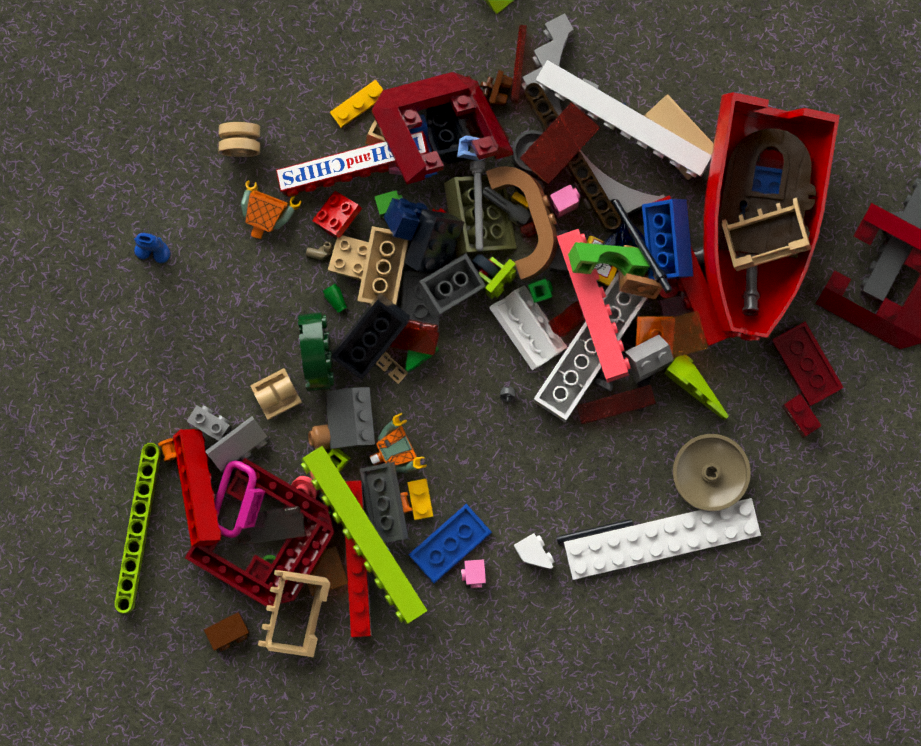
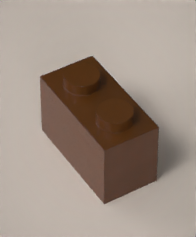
[204,612,250,652]

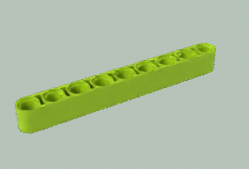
[115,443,161,614]

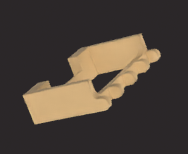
[722,198,811,271]
[258,570,330,657]

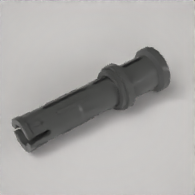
[742,265,760,316]

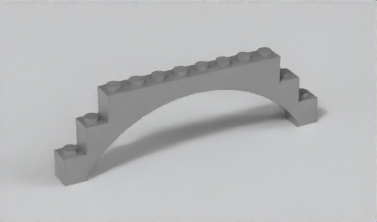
[521,13,665,215]

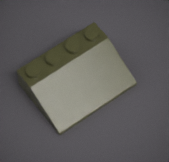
[444,176,516,257]

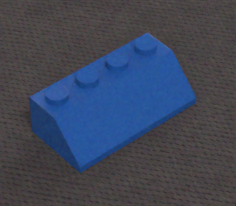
[642,199,693,280]

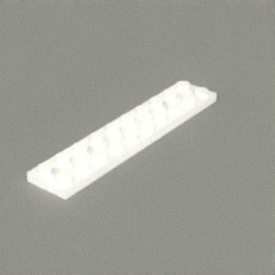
[564,498,761,580]

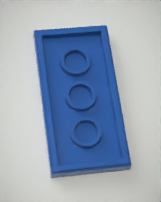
[409,504,492,584]

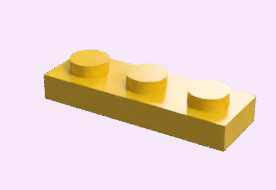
[330,80,383,128]

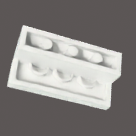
[489,285,568,370]

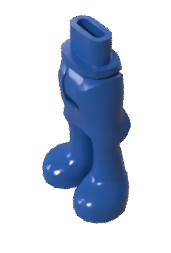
[134,233,170,263]

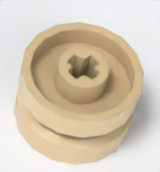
[219,122,260,157]

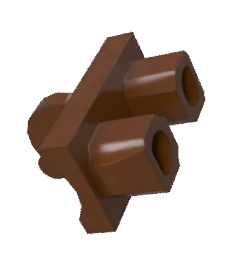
[480,70,513,107]

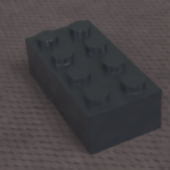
[331,293,410,380]

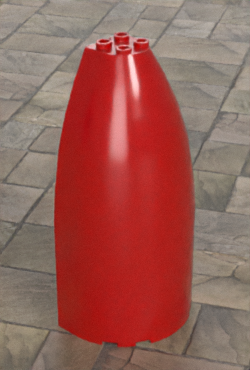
[703,92,840,341]

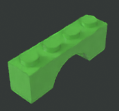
[568,242,650,277]

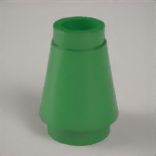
[323,283,347,313]

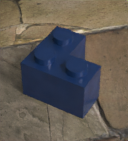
[384,198,428,241]

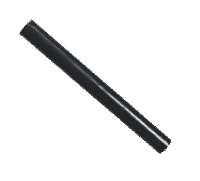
[557,519,633,544]

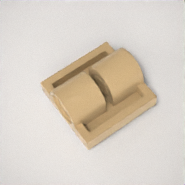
[328,235,369,280]
[250,368,302,420]

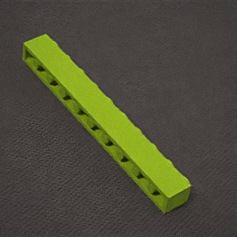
[300,446,427,624]

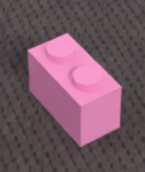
[549,185,581,218]

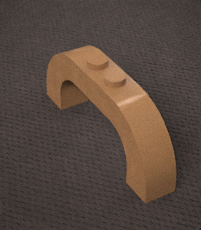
[486,167,558,281]

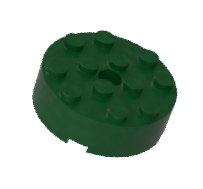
[298,312,334,392]

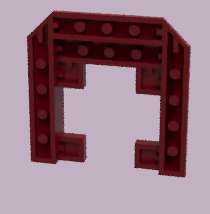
[372,72,514,185]
[815,203,921,349]
[185,458,334,607]

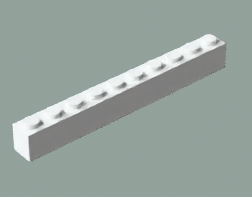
[536,60,712,178]

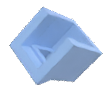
[457,135,485,161]

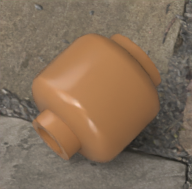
[308,425,330,450]

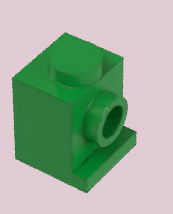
[528,276,553,303]

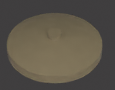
[673,434,751,512]

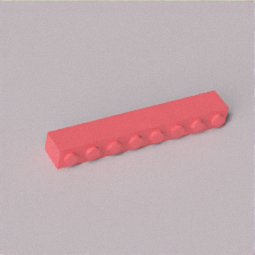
[557,229,631,383]

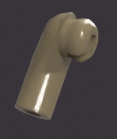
[306,242,333,260]

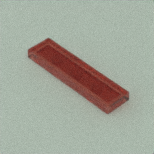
[511,25,527,103]
[577,385,656,425]

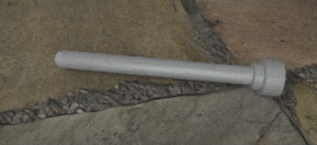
[470,161,485,252]

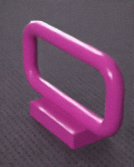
[214,460,265,538]

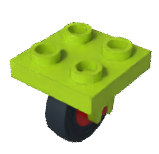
[472,254,517,299]

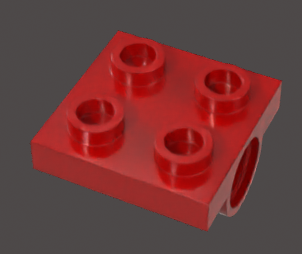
[312,191,362,238]

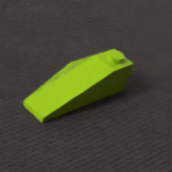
[664,354,728,421]

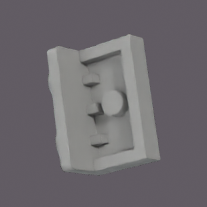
[187,405,231,441]

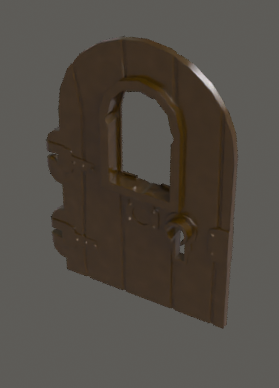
[718,128,817,259]

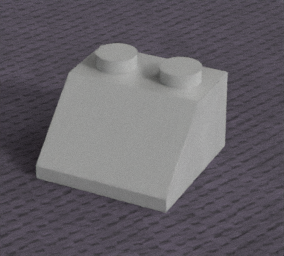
[625,335,674,383]

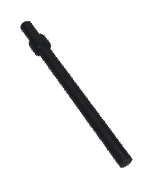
[612,200,673,294]

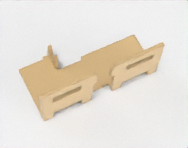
[376,352,408,384]

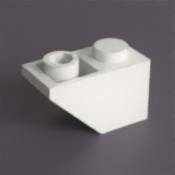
[514,533,555,570]

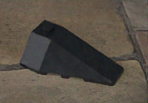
[426,102,470,164]

